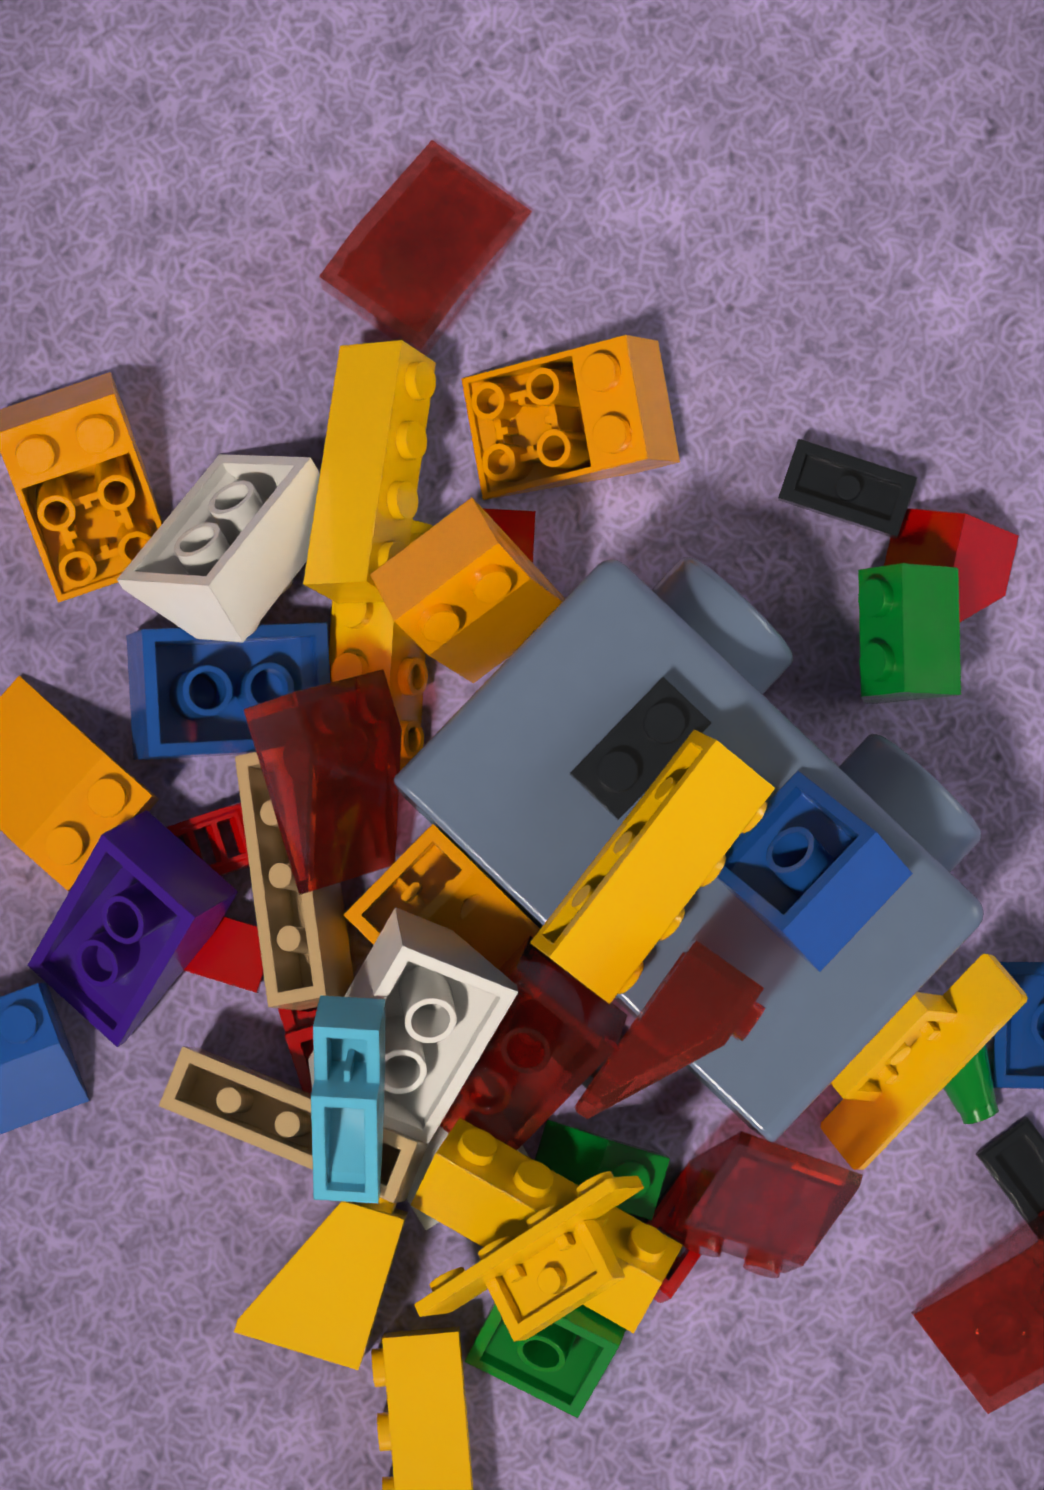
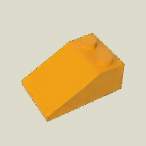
[370,497,565,684]
[0,676,159,891]

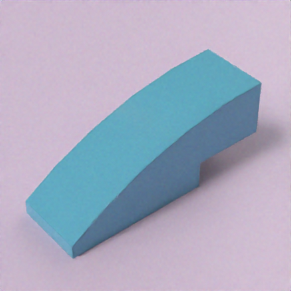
[311,995,386,1204]

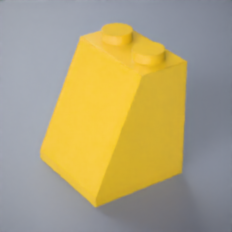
[234,1197,408,1370]

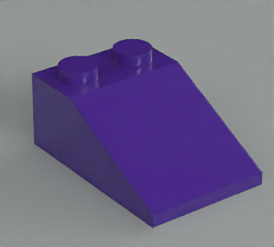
[27,810,238,1047]

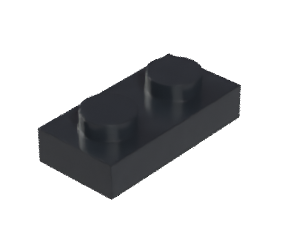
[778,439,918,539]
[570,677,711,821]

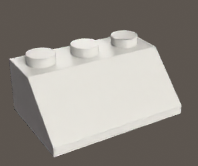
[117,454,320,643]
[308,907,518,1144]

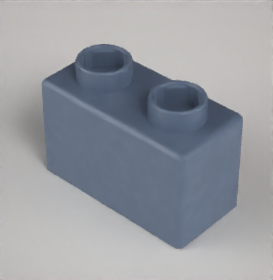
[394,557,984,1142]

